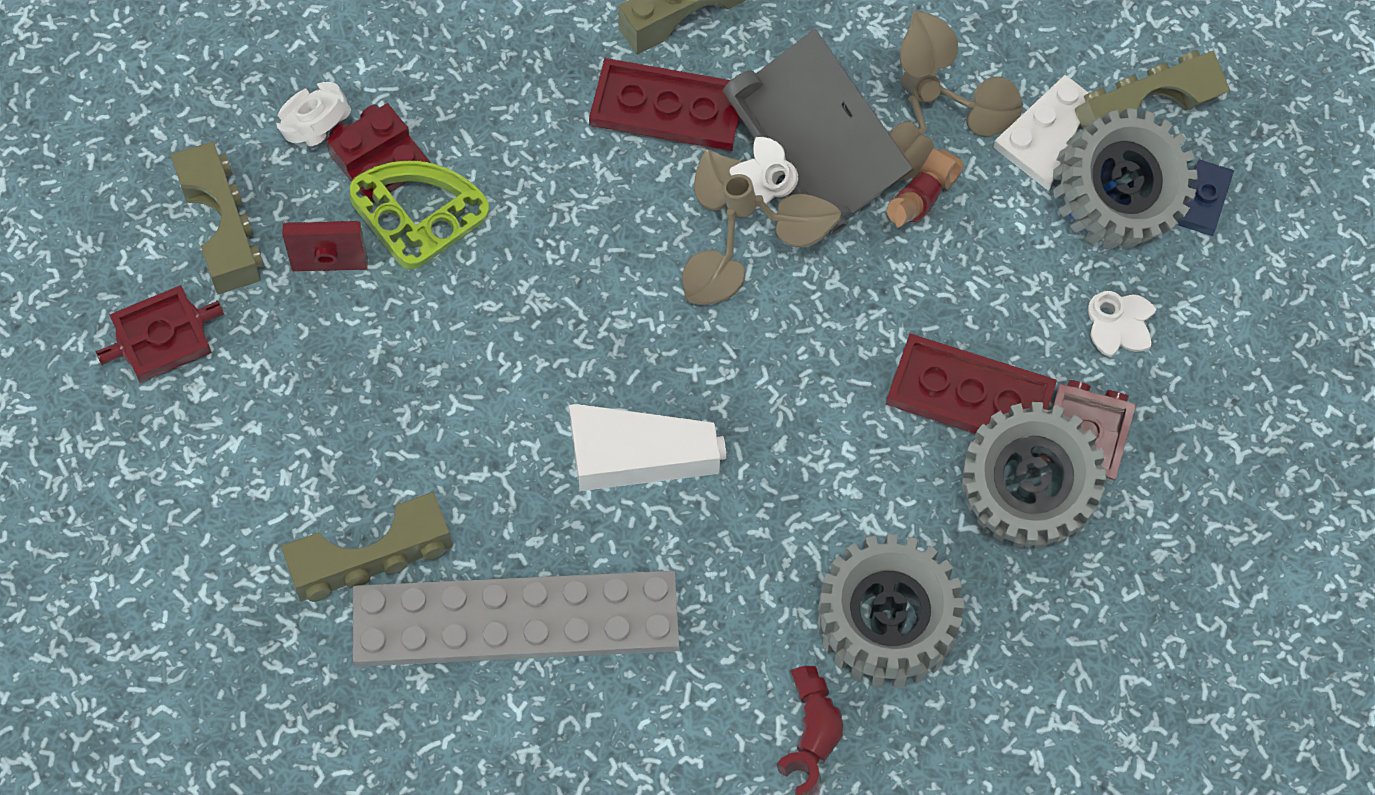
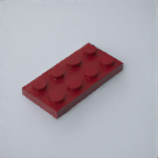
[589,58,740,151]
[886,333,1057,434]

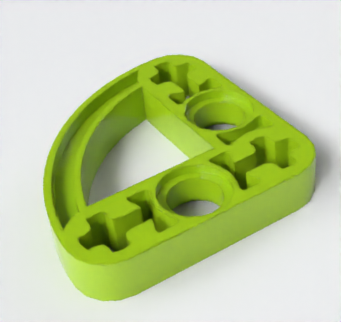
[349,161,489,269]

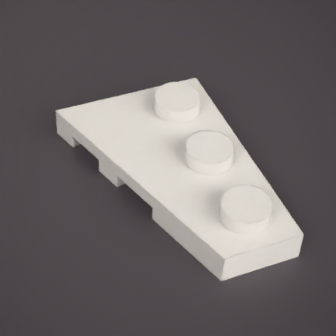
[993,75,1089,191]

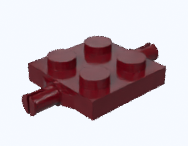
[95,285,224,383]

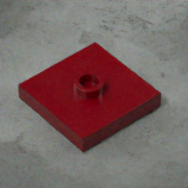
[282,221,368,272]

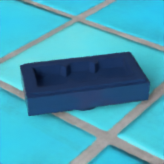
[1177,159,1234,236]

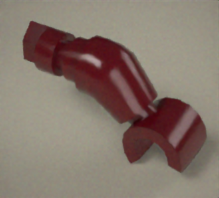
[777,665,843,795]

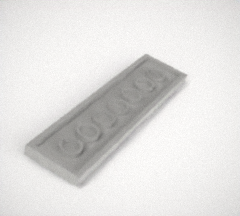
[353,571,679,667]

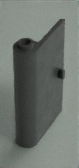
[723,29,914,235]

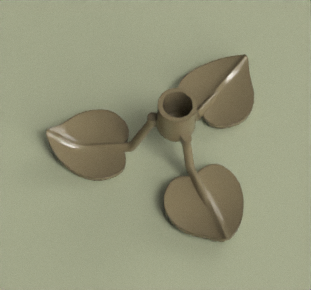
[889,10,1024,180]
[682,149,842,305]

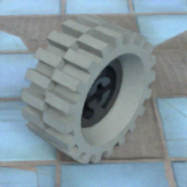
[1053,108,1197,249]
[963,402,1106,549]
[817,534,964,688]

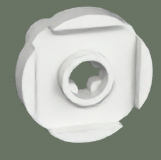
[276,82,351,146]

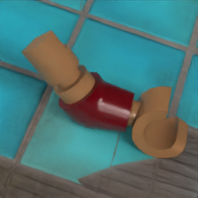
[887,148,964,228]

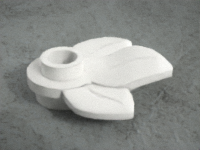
[729,137,798,209]
[1088,291,1156,357]

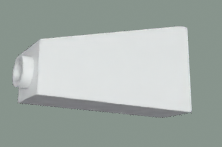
[569,404,726,491]

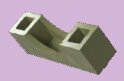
[618,0,746,55]
[1075,50,1231,128]
[170,141,264,295]
[281,492,452,602]

